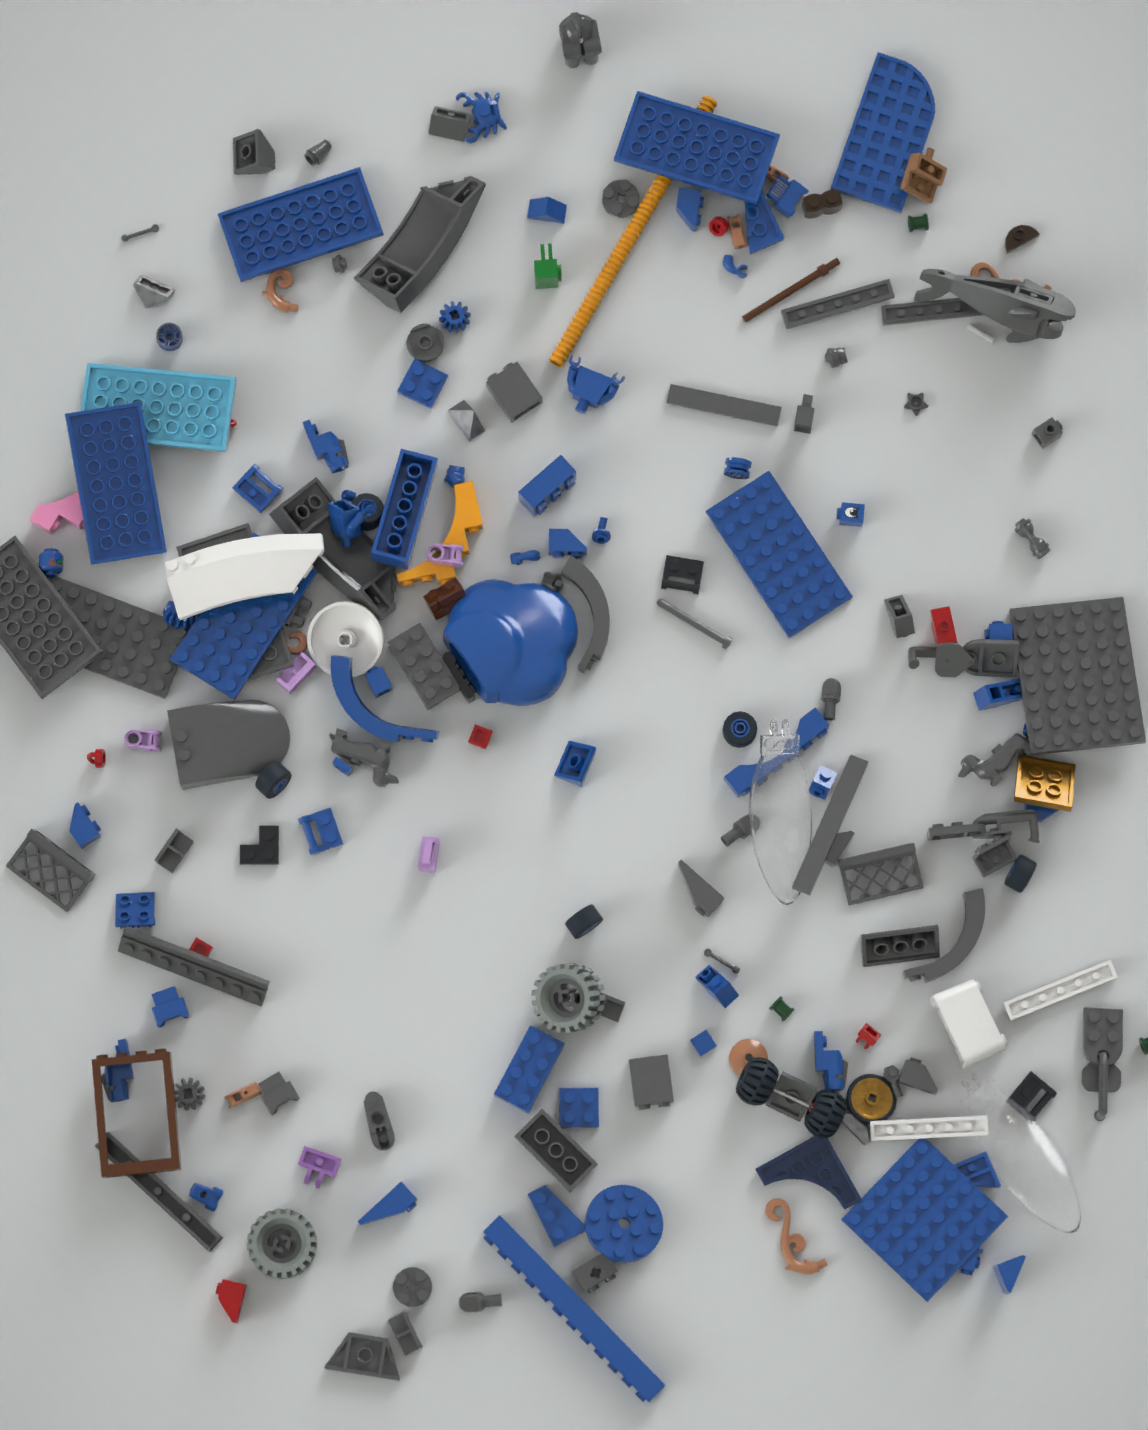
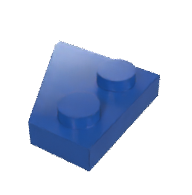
[954,1151,1001,1188]

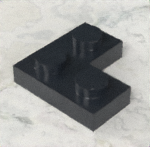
[240,826,279,865]

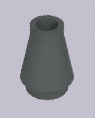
[304,139,332,166]

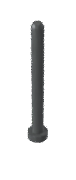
[657,599,733,650]

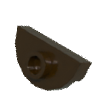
[1005,225,1040,253]

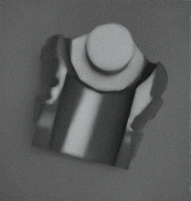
[825,347,848,368]
[541,572,564,592]

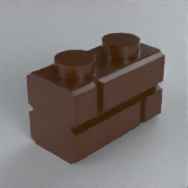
[423,578,466,620]

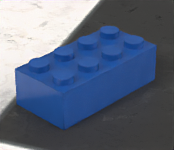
[494,1025,565,1114]

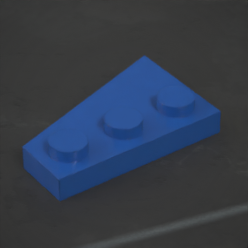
[744,191,784,255]
[528,1185,585,1247]

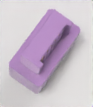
[418,836,440,873]

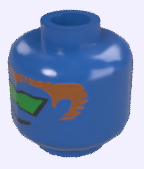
[39,548,64,578]

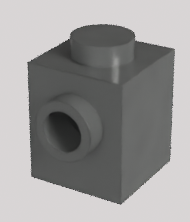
[1032,417,1063,449]

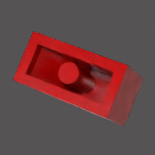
[216,1279,247,1324]

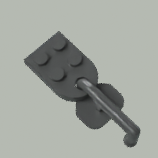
[908,639,1019,677]
[927,809,1040,843]
[1082,1007,1123,1121]

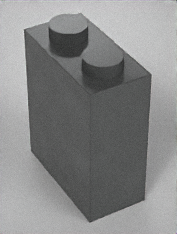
[486,361,543,423]
[629,1054,674,1110]

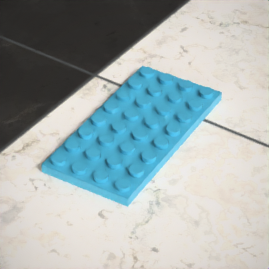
[80,363,237,452]

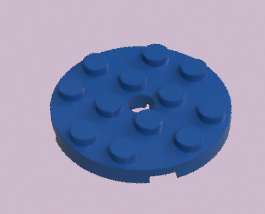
[585,1185,663,1263]

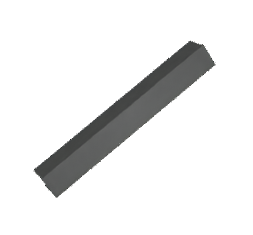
[95,1132,223,1252]

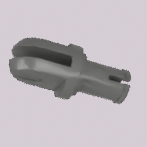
[821,678,841,720]
[720,814,759,847]
[459,1292,502,1312]

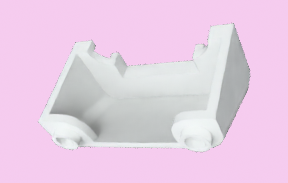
[929,979,1008,1069]

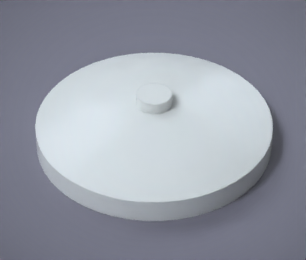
[307,601,384,677]

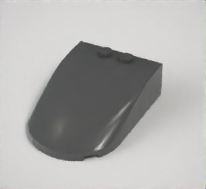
[167,700,290,790]

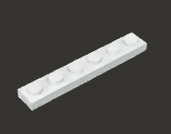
[1002,960,1118,1021]
[870,1115,989,1141]

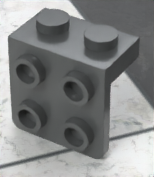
[972,834,1017,878]

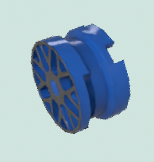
[723,457,752,479]

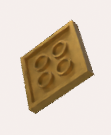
[1013,754,1076,812]

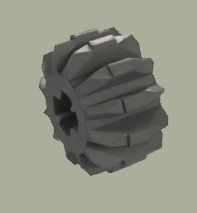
[175,1078,205,1111]

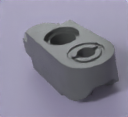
[363,1091,395,1151]

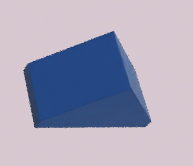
[527,197,567,224]

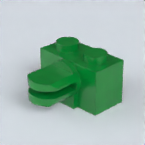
[534,243,562,289]

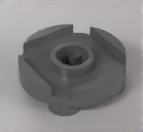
[602,179,639,218]
[406,324,444,362]
[393,1267,432,1307]

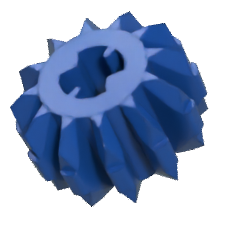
[439,301,471,334]
[163,601,196,630]

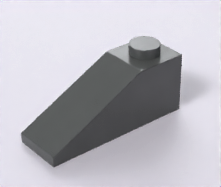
[678,860,724,917]

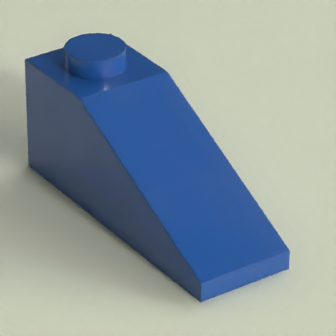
[973,679,1022,711]
[358,1182,417,1225]

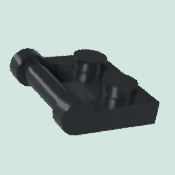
[661,555,704,595]
[1006,1071,1057,1124]

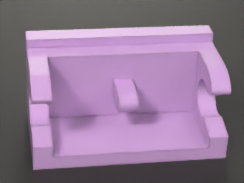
[275,652,317,695]

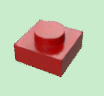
[468,724,493,750]
[189,937,213,957]

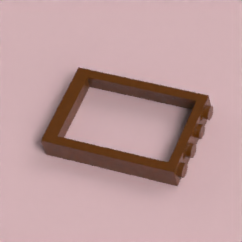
[91,1049,182,1178]

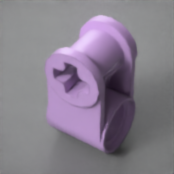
[427,544,464,567]
[124,730,162,752]

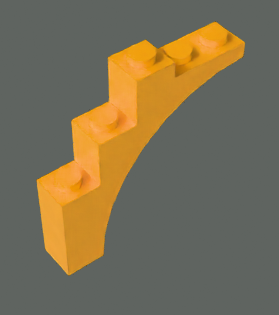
[396,481,483,587]

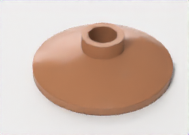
[729,1039,768,1076]

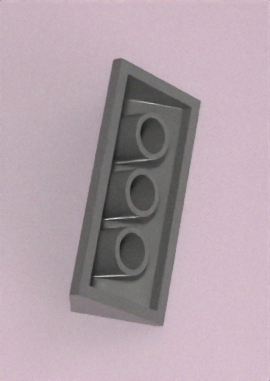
[859,925,940,967]

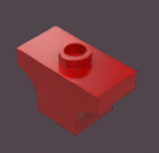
[930,606,958,645]

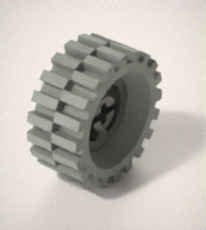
[531,963,605,1033]
[247,1208,317,1279]

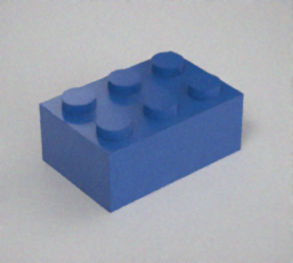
[518,455,576,517]

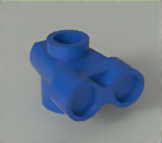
[189,1183,223,1212]

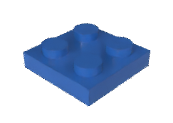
[397,358,448,409]
[559,1088,599,1128]

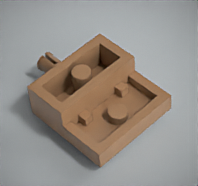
[900,148,947,204]

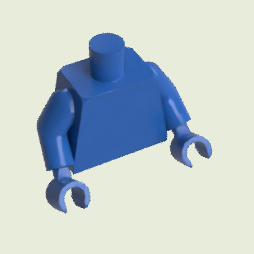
[567,355,625,414]
[328,490,377,547]

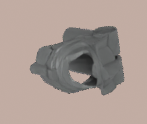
[559,12,602,68]

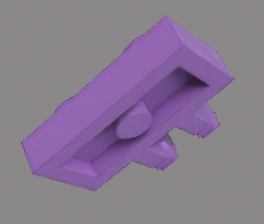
[298,1146,342,1189]

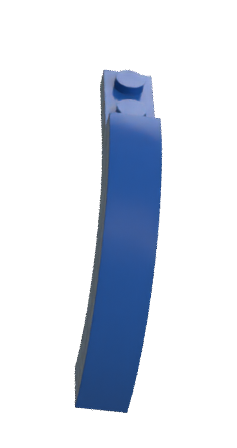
[330,655,439,743]

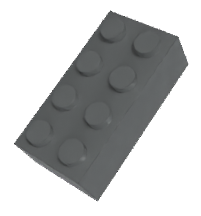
[387,623,460,710]
[514,1109,598,1193]

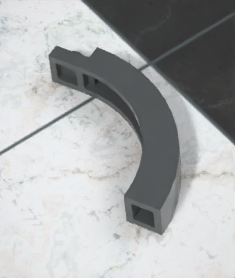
[561,556,610,673]
[903,888,985,983]

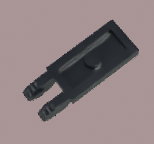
[442,652,476,703]

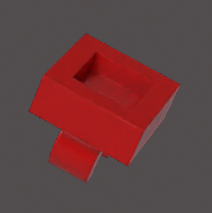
[856,1023,881,1050]

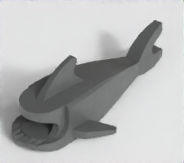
[914,269,1076,343]

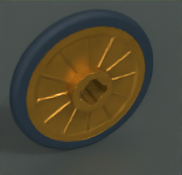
[846,1074,897,1124]

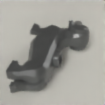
[329,728,399,787]
[958,733,1030,787]

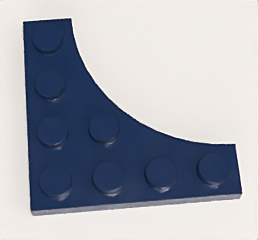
[755,1136,862,1210]

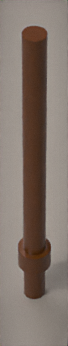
[742,258,841,323]

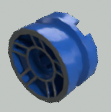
[156,323,183,351]

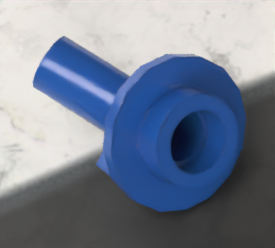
[592,517,611,544]

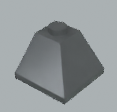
[233,129,276,175]

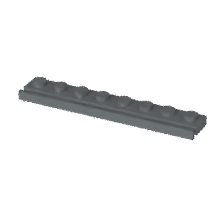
[118,926,270,1007]

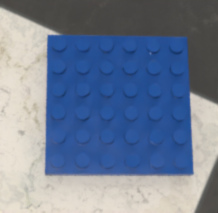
[841,1138,1008,1302]

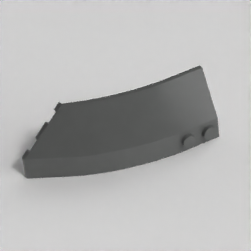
[354,176,486,313]
[269,477,396,621]

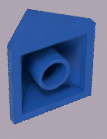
[554,741,596,787]
[993,1255,1026,1294]

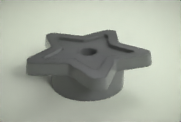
[904,393,928,416]

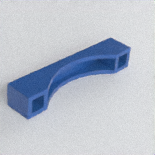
[724,707,830,797]

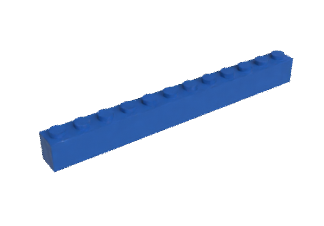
[483,1215,666,1402]

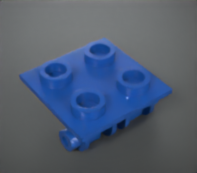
[115,892,155,929]

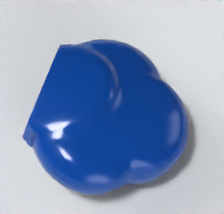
[443,579,578,706]

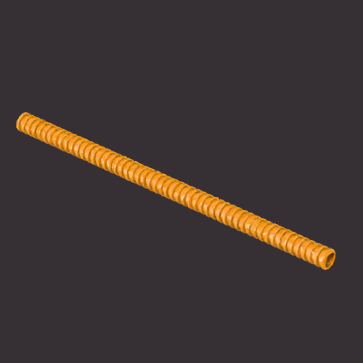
[549,96,717,367]

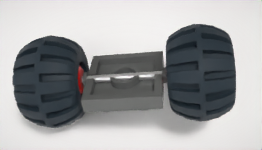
[736,1057,847,1138]

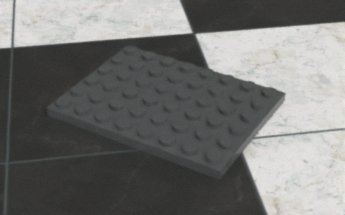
[1009,597,1146,755]

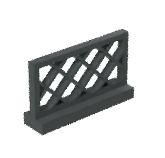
[6,829,96,912]
[837,843,924,905]

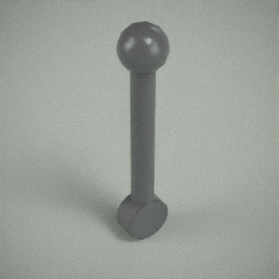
[121,224,159,242]
[704,949,740,974]

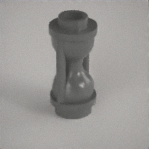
[1014,518,1051,559]

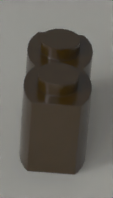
[802,190,843,219]

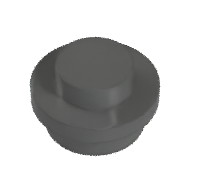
[332,254,347,273]

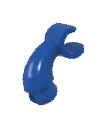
[722,255,748,278]
[510,550,540,565]

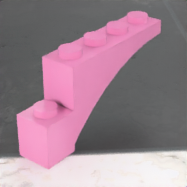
[30,492,84,534]

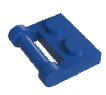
[232,464,284,513]
[298,807,343,855]

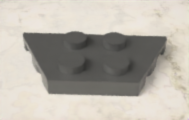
[324,1332,400,1381]

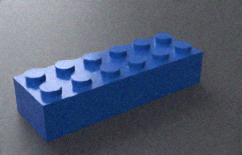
[371,449,438,570]

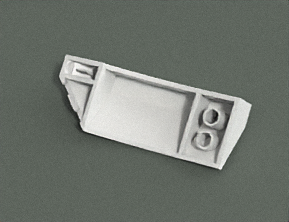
[165,533,325,620]

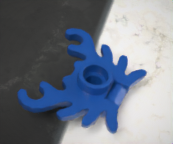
[456,92,507,143]

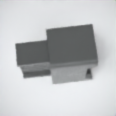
[794,394,814,434]
[258,1072,300,1115]

